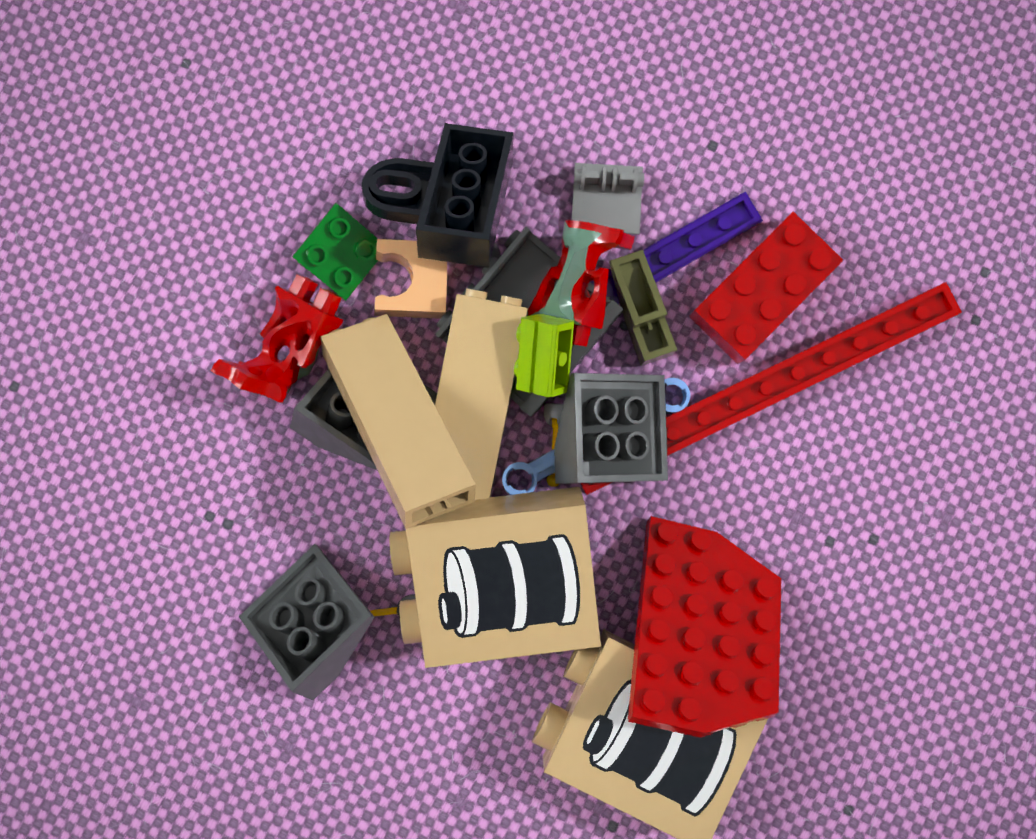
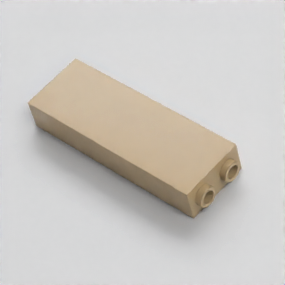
[435,288,528,500]
[321,314,476,529]

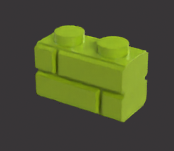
[514,314,574,397]

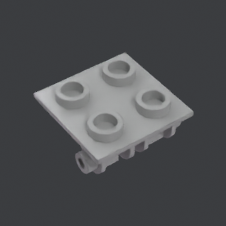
[572,163,644,235]

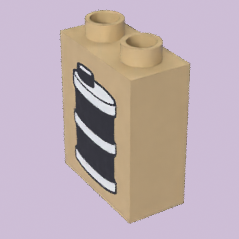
[389,487,601,668]
[532,629,768,839]

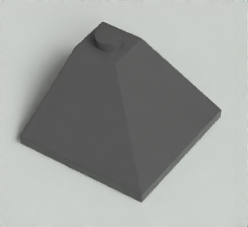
[290,369,437,471]
[554,373,668,484]
[239,544,374,700]

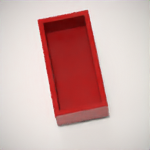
[689,211,844,364]

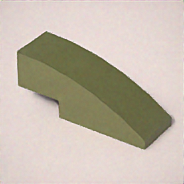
[609,250,677,366]

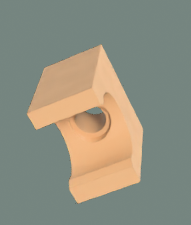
[374,239,447,319]

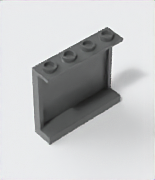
[435,227,623,417]

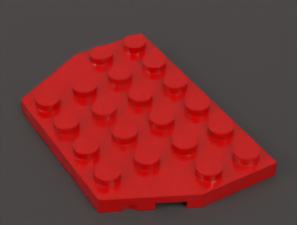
[628,516,781,738]

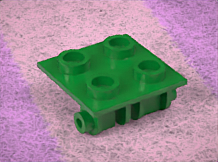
[292,203,378,301]

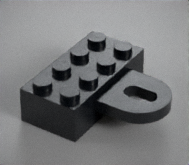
[361,123,514,268]

